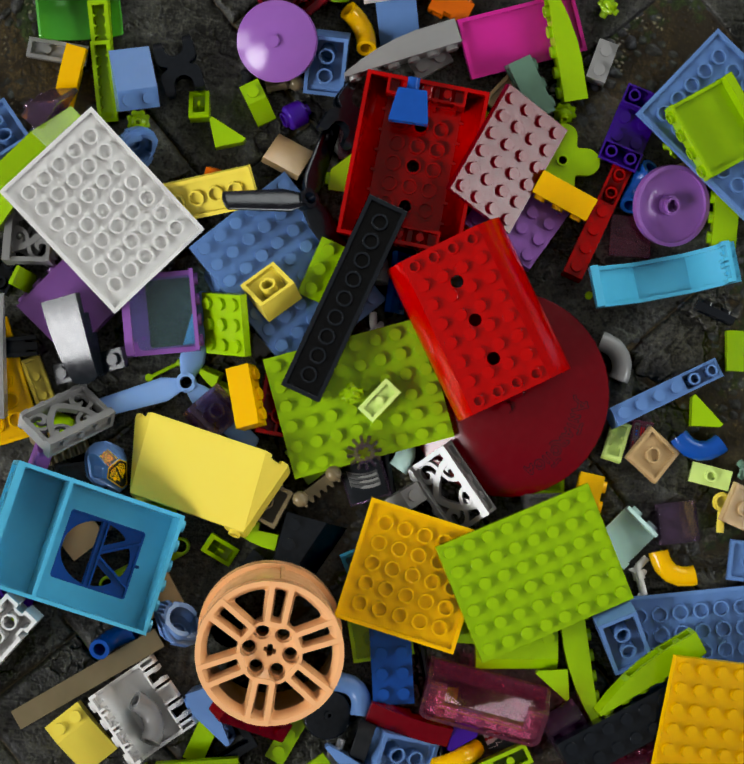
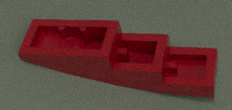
[365,701,453,747]

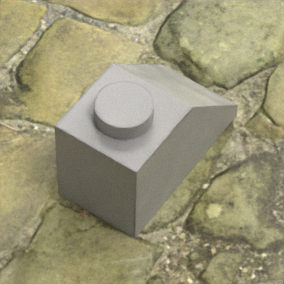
[383,481,427,509]

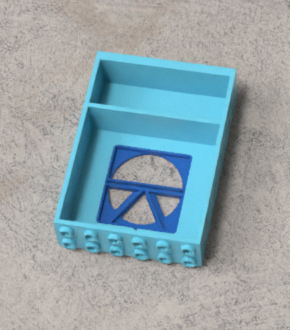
[0,460,186,636]

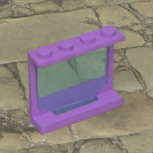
[121,268,204,358]

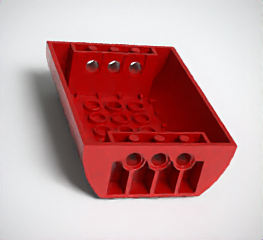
[336,69,490,251]
[387,217,571,421]

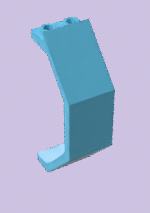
[588,240,742,309]

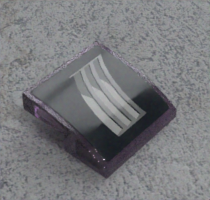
[340,456,392,507]

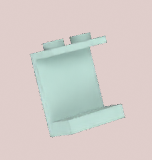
[606,506,658,570]

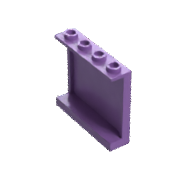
[17,259,121,342]

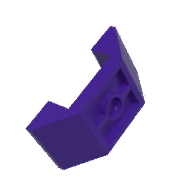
[597,83,655,173]

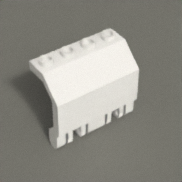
[88,654,199,764]

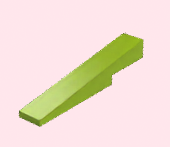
[87,0,119,122]

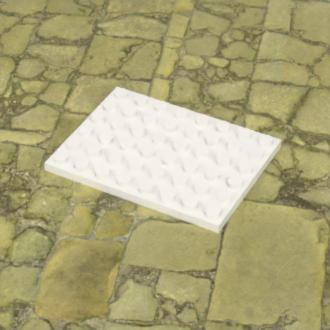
[0,107,205,314]

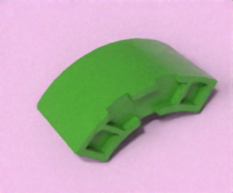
[35,0,124,41]

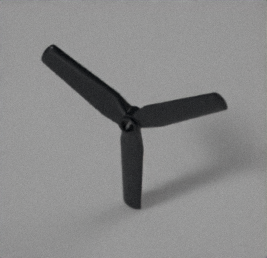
[222,124,347,246]

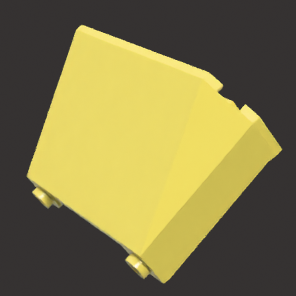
[130,412,290,538]

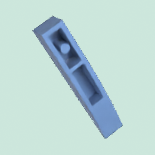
[606,358,724,429]

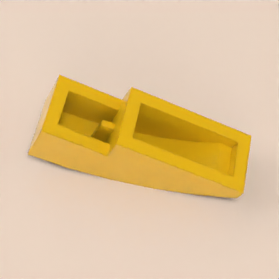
[53,43,89,108]

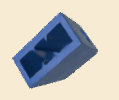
[388,76,428,127]

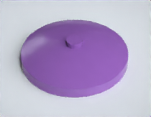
[237,0,318,83]
[633,164,710,247]

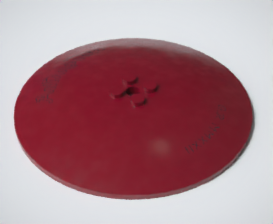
[419,296,609,497]

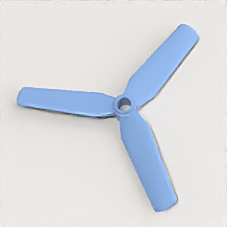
[99,291,259,447]

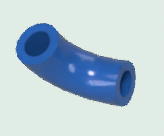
[620,160,657,213]
[671,430,728,461]
[89,626,138,659]

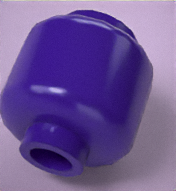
[280,100,311,130]

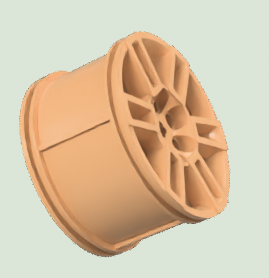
[195,560,344,727]

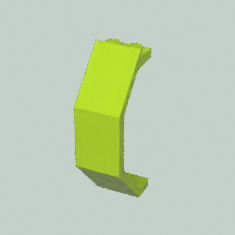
[0,106,81,233]

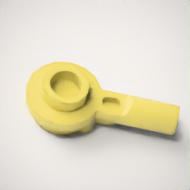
[712,492,728,533]

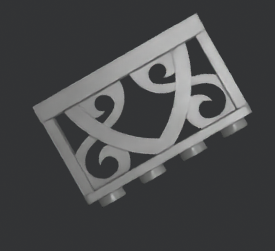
[1,209,58,266]
[17,384,116,458]
[407,440,497,528]

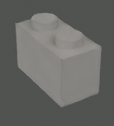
[585,38,619,87]

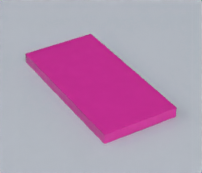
[456,0,587,80]

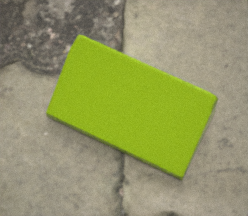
[725,330,744,372]

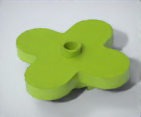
[545,123,600,187]

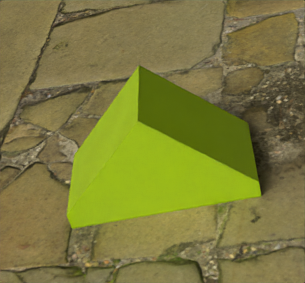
[188,90,211,123]
[209,116,247,150]
[689,394,723,428]
[200,532,240,567]
[535,668,570,701]

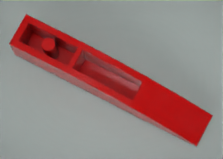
[561,164,632,283]

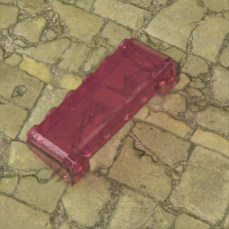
[419,656,551,747]

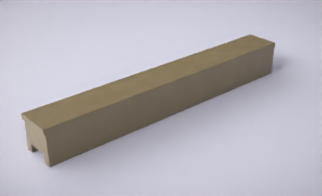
[11,628,166,729]

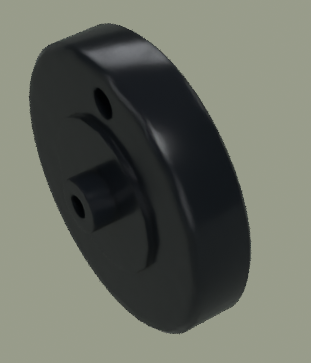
[302,691,352,740]

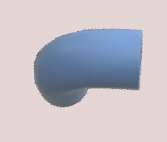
[334,672,371,717]

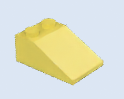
[45,700,118,764]

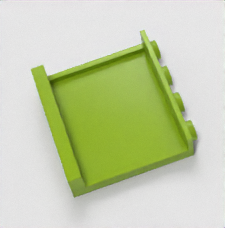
[664,72,744,181]

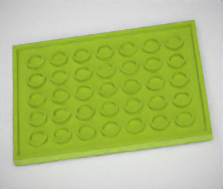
[263,320,454,479]
[435,483,634,663]

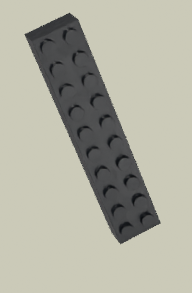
[281,194,408,402]

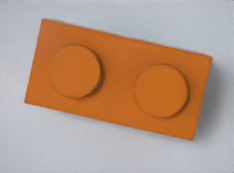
[427,0,475,21]

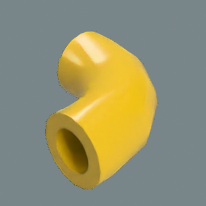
[340,2,377,56]
[648,549,698,587]
[430,739,484,764]

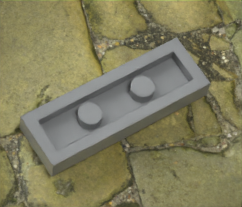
[26,36,90,68]

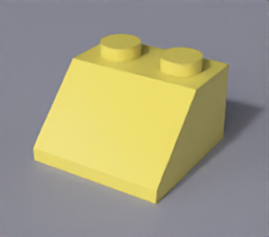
[240,262,302,322]

